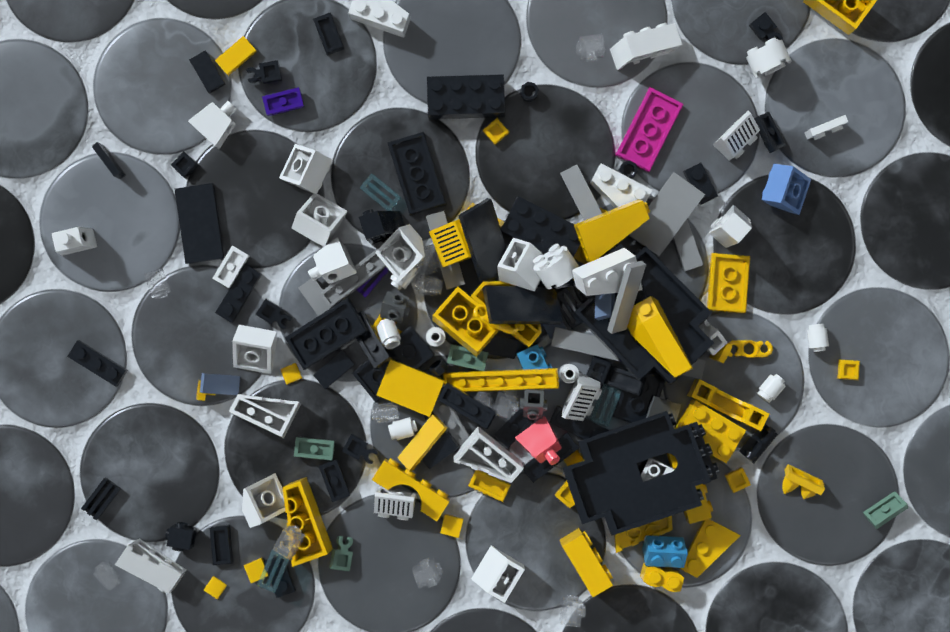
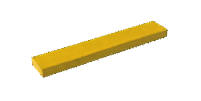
[443,368,559,392]

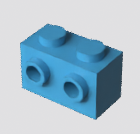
[516,344,552,369]
[642,535,688,568]

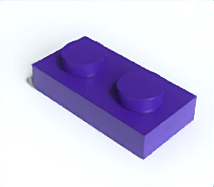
[262,87,305,116]

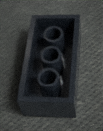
[427,74,505,120]
[501,196,580,257]

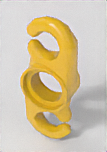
[473,304,520,334]
[727,340,773,358]

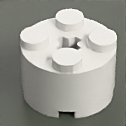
[746,37,792,79]
[533,244,579,289]

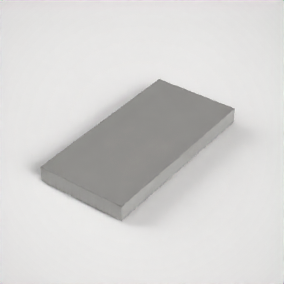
[629,172,705,257]

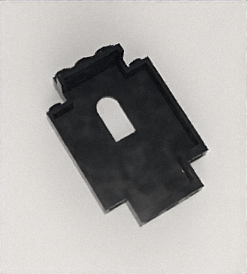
[573,244,714,385]
[563,411,720,536]

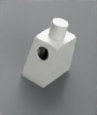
[188,101,236,149]
[52,227,97,256]
[308,237,357,284]

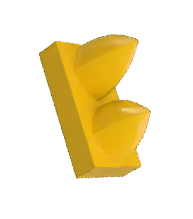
[782,464,825,499]

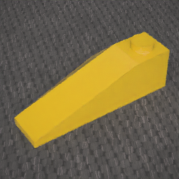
[627,296,693,378]

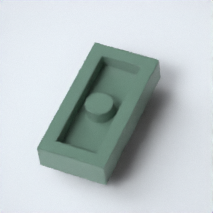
[447,344,488,371]
[294,437,335,460]
[863,491,908,529]

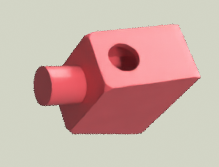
[515,416,562,465]

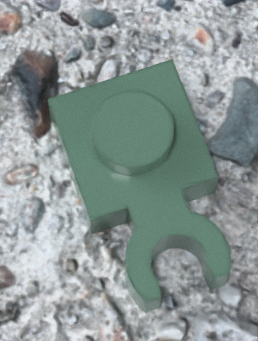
[329,536,353,571]

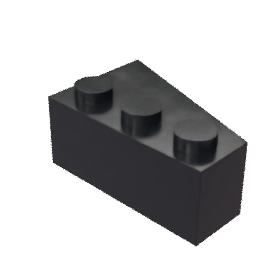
[359,209,405,245]

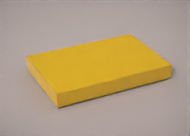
[707,253,750,313]
[377,359,444,417]

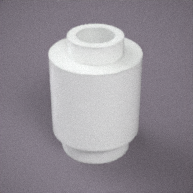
[390,268,417,290]
[377,319,401,349]
[807,324,829,352]
[426,327,446,346]
[558,364,579,383]
[757,374,786,403]
[388,417,418,440]

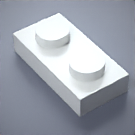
[805,115,848,140]
[212,246,250,288]

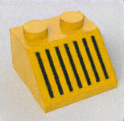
[429,219,472,267]

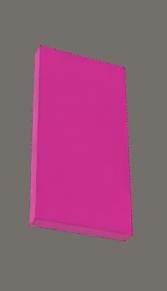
[615,87,683,173]

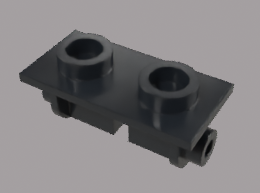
[739,424,778,464]

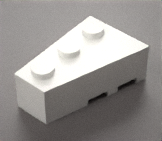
[348,0,410,38]
[610,23,682,70]
[590,163,652,208]
[709,205,752,248]
[572,248,642,296]
[229,394,301,438]
[453,427,524,483]
[115,538,187,593]

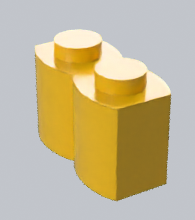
[640,563,684,592]

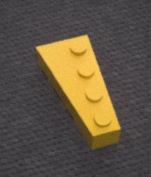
[283,477,333,567]

